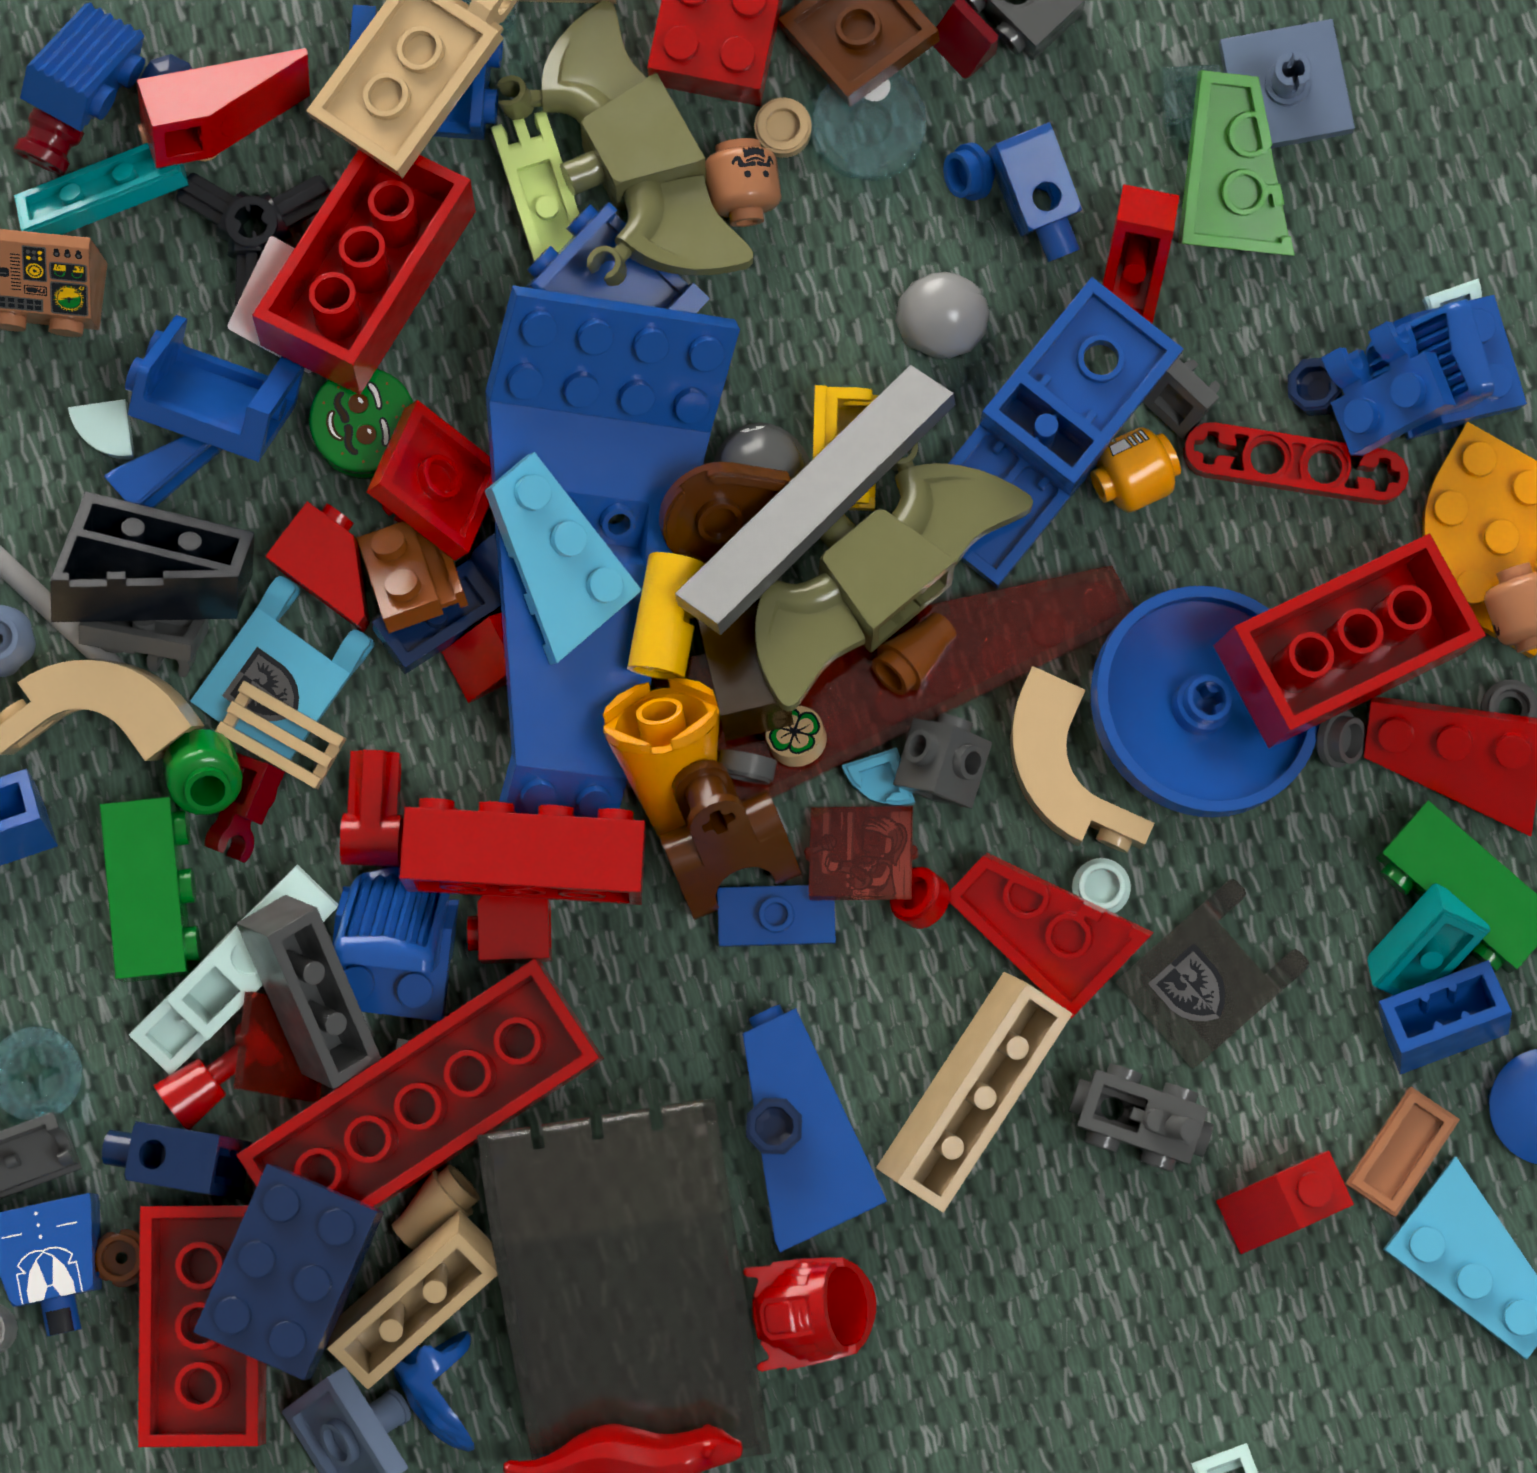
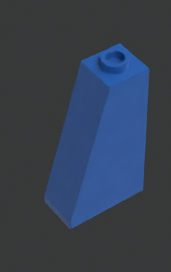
[742,1004,887,1253]

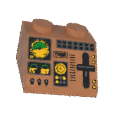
[0,229,108,337]

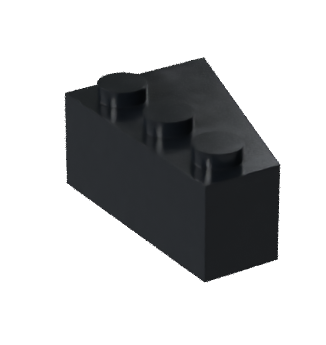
[50,491,254,622]

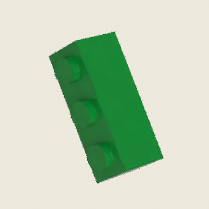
[100,797,202,983]
[1376,800,1537,973]

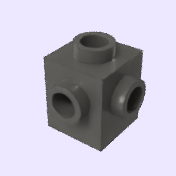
[893,713,992,809]

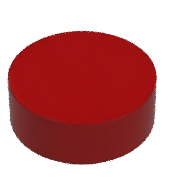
[890,867,950,929]

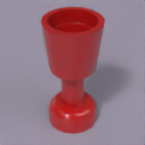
[153,1016,281,1130]

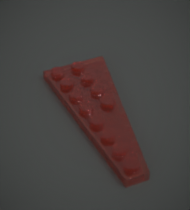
[652,565,1134,801]

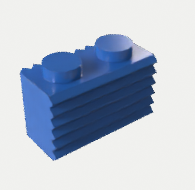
[20,2,145,132]

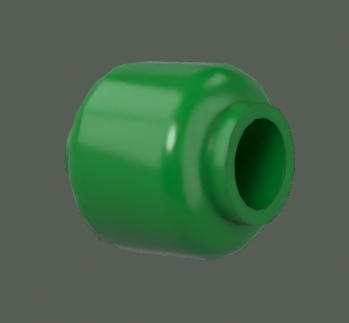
[163,729,243,815]

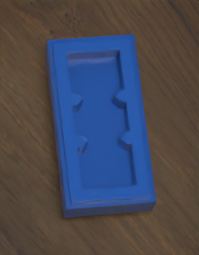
[717,885,836,947]

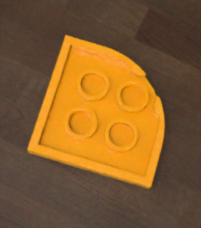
[1422,422,1537,659]

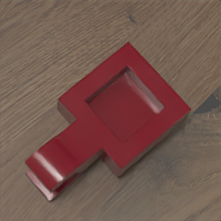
[204,753,285,863]

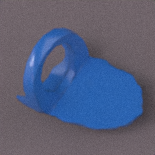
[393,1331,475,1452]

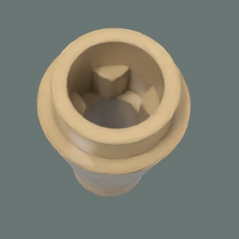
[392,1165,480,1250]

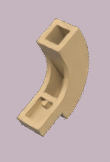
[0,660,205,761]
[1010,666,1155,853]

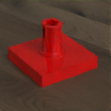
[366,400,492,561]

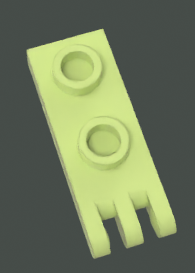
[490,111,579,261]

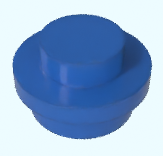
[943,142,995,201]

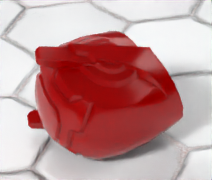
[743,1257,877,1372]

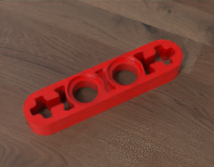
[1183,422,1409,505]

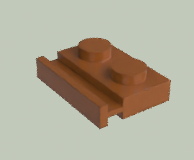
[357,521,469,634]

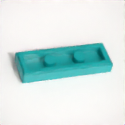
[14,143,189,235]

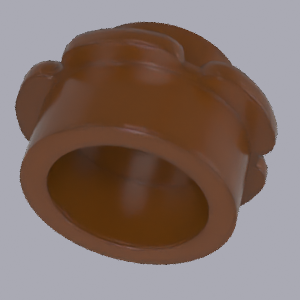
[95,1229,140,1287]

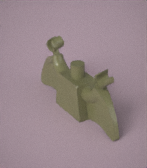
[497,1,753,286]
[755,443,1033,712]

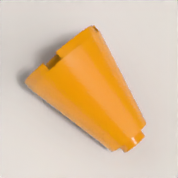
[603,678,720,837]

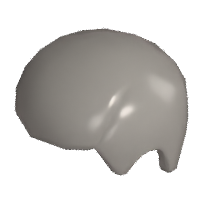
[895,272,990,359]

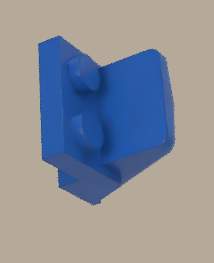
[1365,295,1527,440]
[332,867,459,1021]

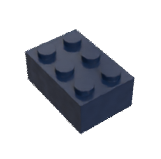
[193,1164,384,1380]

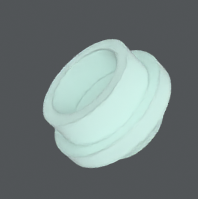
[1072,858,1131,913]

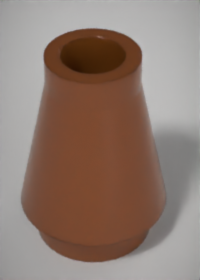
[872,612,956,695]

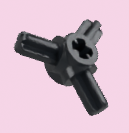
[176,173,331,306]

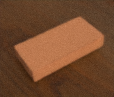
[1345,1086,1460,1217]

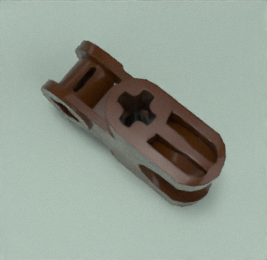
[659,760,802,920]

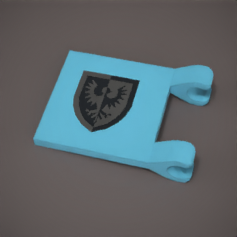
[190,576,375,760]

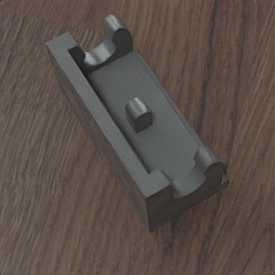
[0,1112,82,1199]

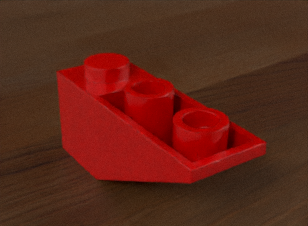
[137,48,310,168]

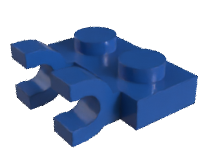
[1321,321,1457,456]

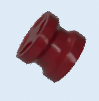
[13,108,84,176]

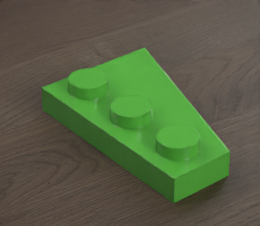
[1178,70,1295,256]

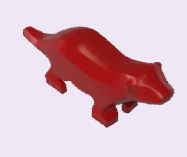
[503,1424,743,1473]

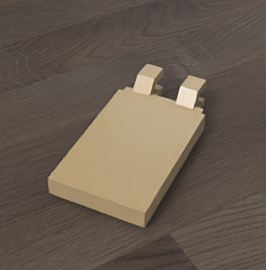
[306,0,518,178]

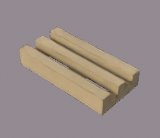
[215,681,347,789]

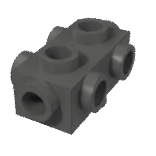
[1068,1063,1214,1172]

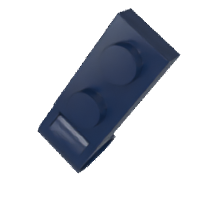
[372,533,501,674]

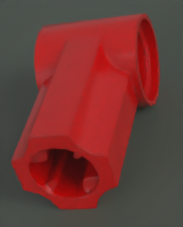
[340,749,403,867]

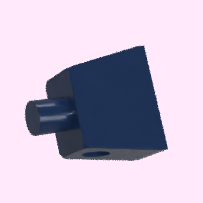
[102,1121,252,1200]

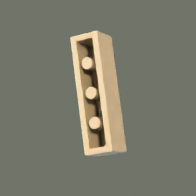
[876,972,1072,1213]

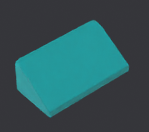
[1367,883,1490,995]

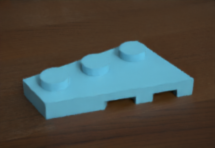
[485,452,642,665]
[1383,1156,1537,1359]

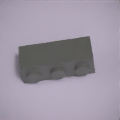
[236,895,382,1089]

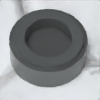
[718,749,777,785]

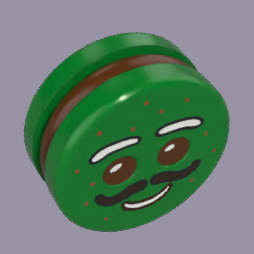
[309,369,413,479]

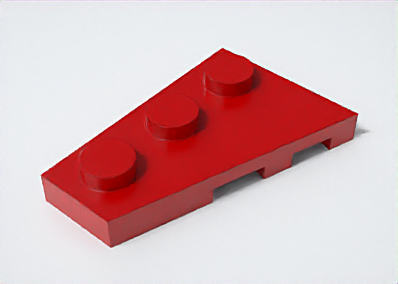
[1364,696,1537,837]
[949,853,1154,1019]

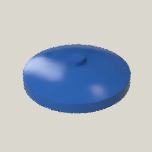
[1091,586,1320,817]

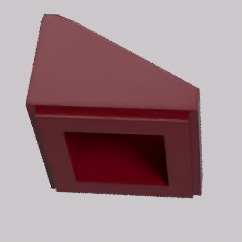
[933,0,998,79]

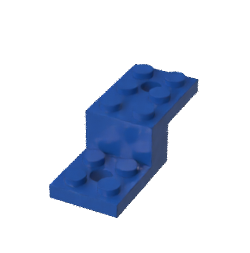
[948,277,1183,588]

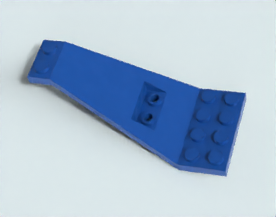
[485,285,740,818]

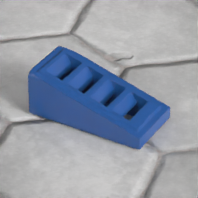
[104,436,223,508]

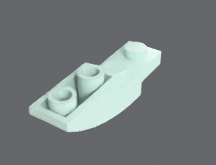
[129,864,339,1075]

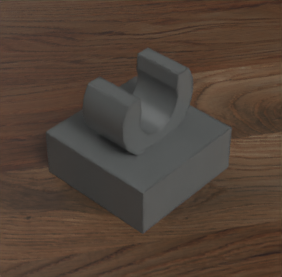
[1143,358,1220,439]

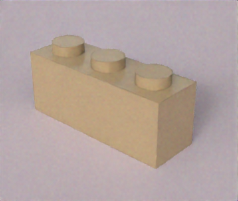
[327,1209,500,1390]

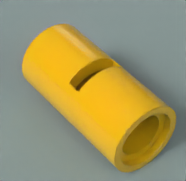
[627,552,705,680]

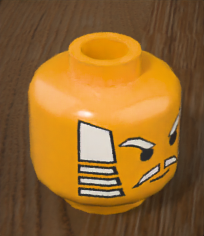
[1090,427,1181,513]

